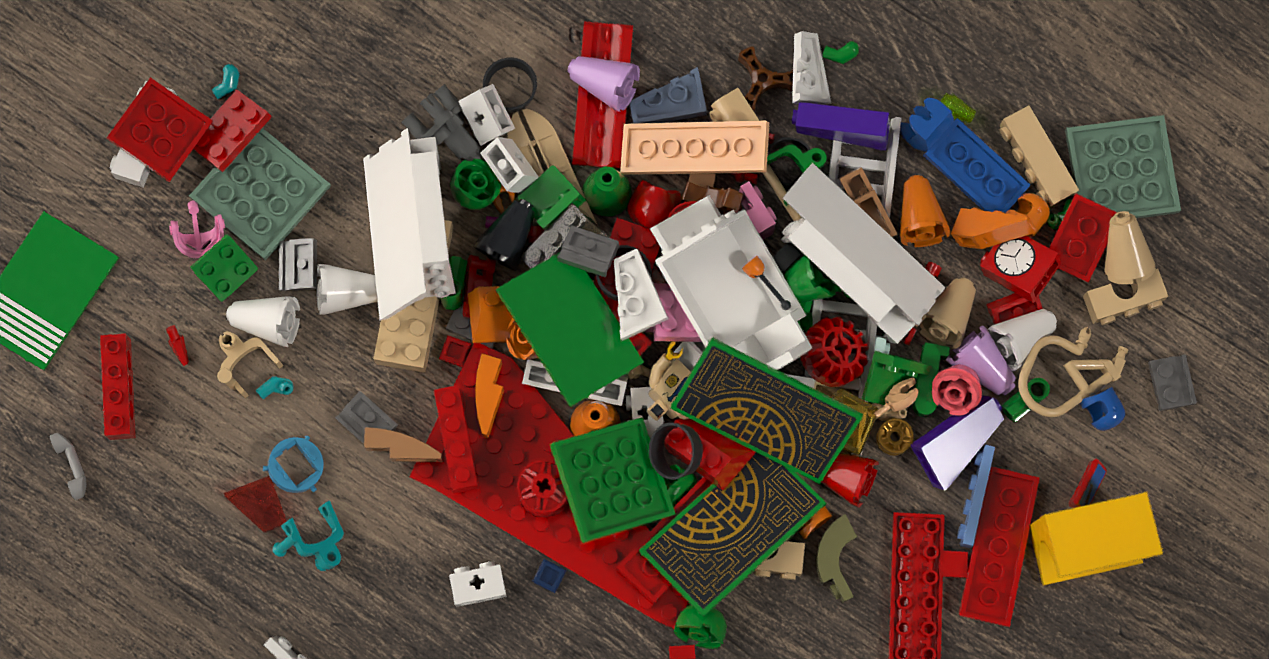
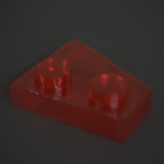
[224,476,287,533]

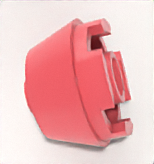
[932,365,982,415]

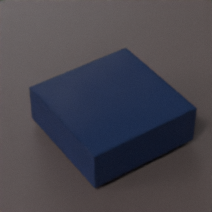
[532,559,567,594]

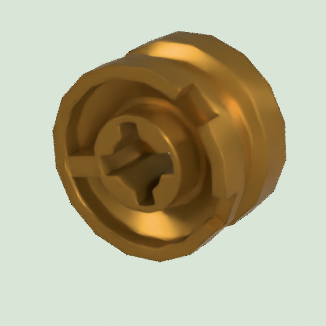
[876,418,913,456]

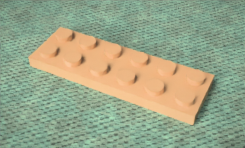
[620,121,769,175]

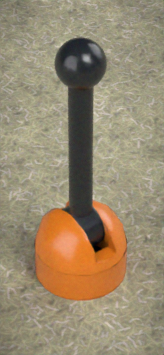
[742,256,791,310]

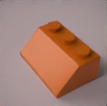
[468,286,512,343]

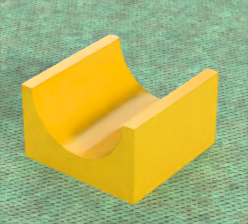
[1029,492,1163,586]

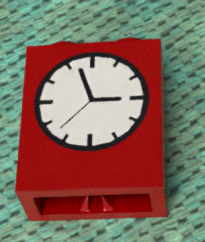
[980,236,1061,303]

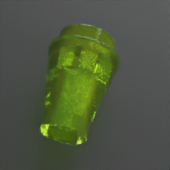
[940,93,976,123]

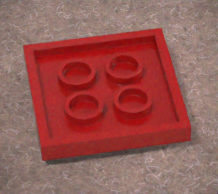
[106,77,213,182]

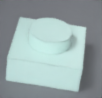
[874,336,890,354]

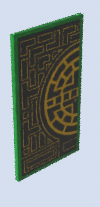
[670,337,864,484]
[639,452,826,617]

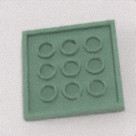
[1065,115,1181,219]
[189,128,331,261]

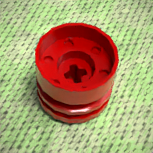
[517,459,569,518]

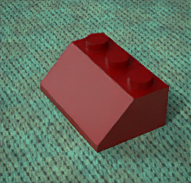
[664,418,756,491]

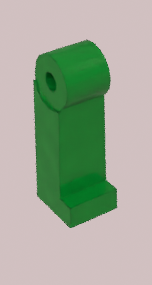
[913,342,950,417]

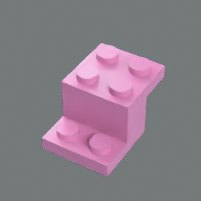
[739,181,777,240]
[645,283,702,342]

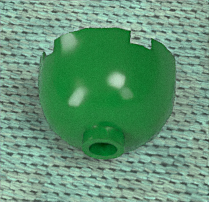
[450,159,502,210]
[674,605,727,649]

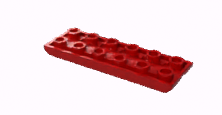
[572,21,633,169]
[888,512,944,659]

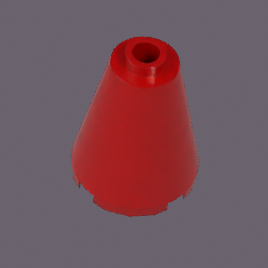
[821,453,879,508]

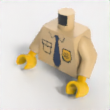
[647,341,691,421]

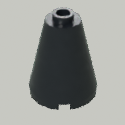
[474,199,535,271]

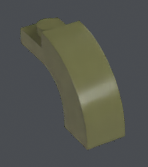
[816,514,857,603]

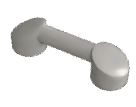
[50,432,86,501]

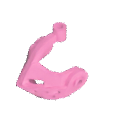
[169,200,225,258]

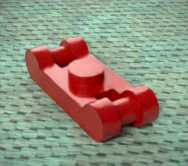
[462,255,496,318]

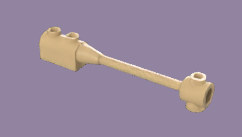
[709,88,801,221]

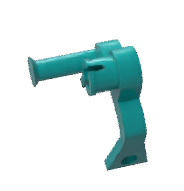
[273,500,344,571]

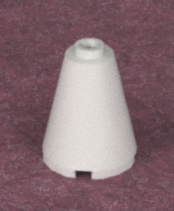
[316,264,378,315]
[226,296,300,347]
[988,309,1057,371]

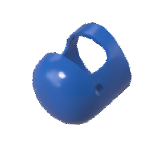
[1079,387,1125,431]

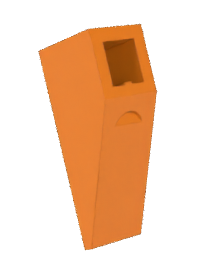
[951,208,1036,249]

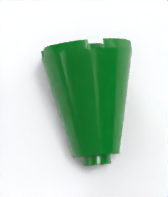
[582,167,632,217]
[782,255,840,303]

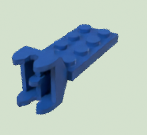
[900,98,1030,213]

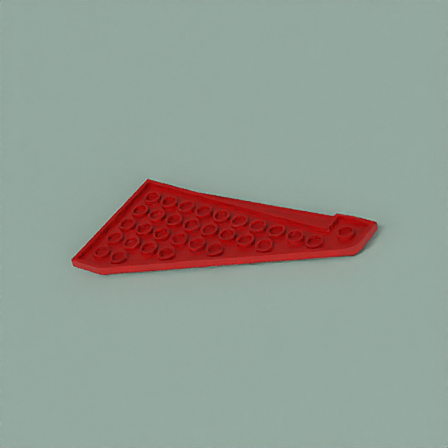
[409,343,688,629]

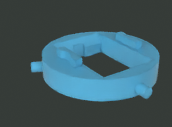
[263,436,324,493]

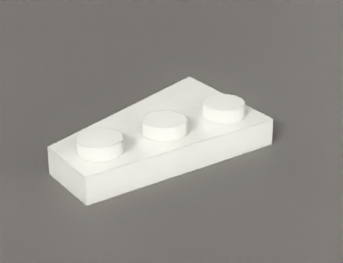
[792,31,831,105]
[614,249,669,341]

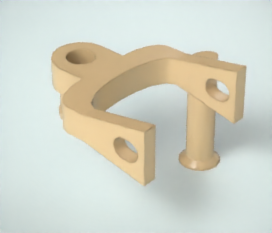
[217,331,283,398]

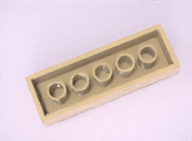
[373,220,453,373]

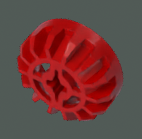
[800,317,869,387]

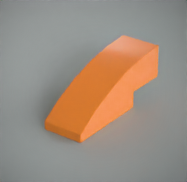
[476,354,504,438]

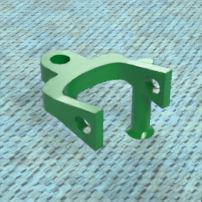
[767,144,826,206]

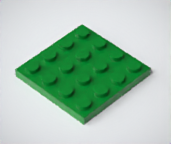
[550,417,675,543]

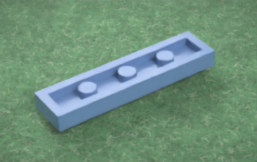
[957,445,995,548]

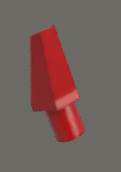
[166,325,189,366]

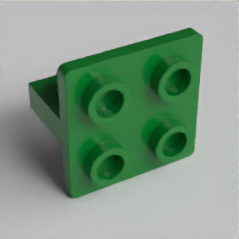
[190,234,258,302]

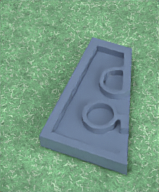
[629,67,707,124]

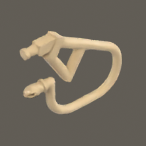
[1018,327,1128,417]

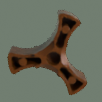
[738,46,793,111]
[681,182,743,216]

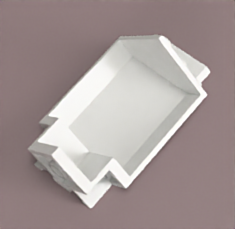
[363,128,455,320]
[781,163,945,344]
[650,195,812,370]

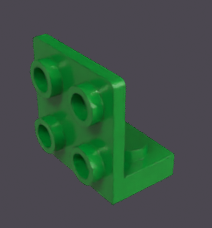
[518,165,586,234]
[862,351,931,405]

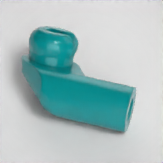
[212,64,240,99]
[255,376,294,400]

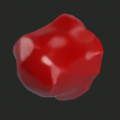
[627,180,681,229]

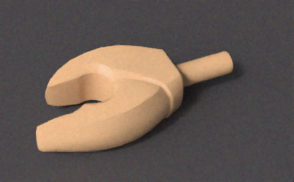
[874,377,918,418]

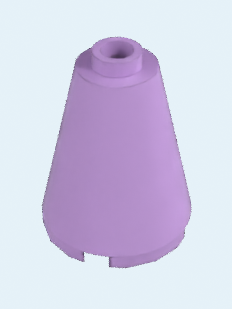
[568,56,640,112]
[947,326,1016,395]

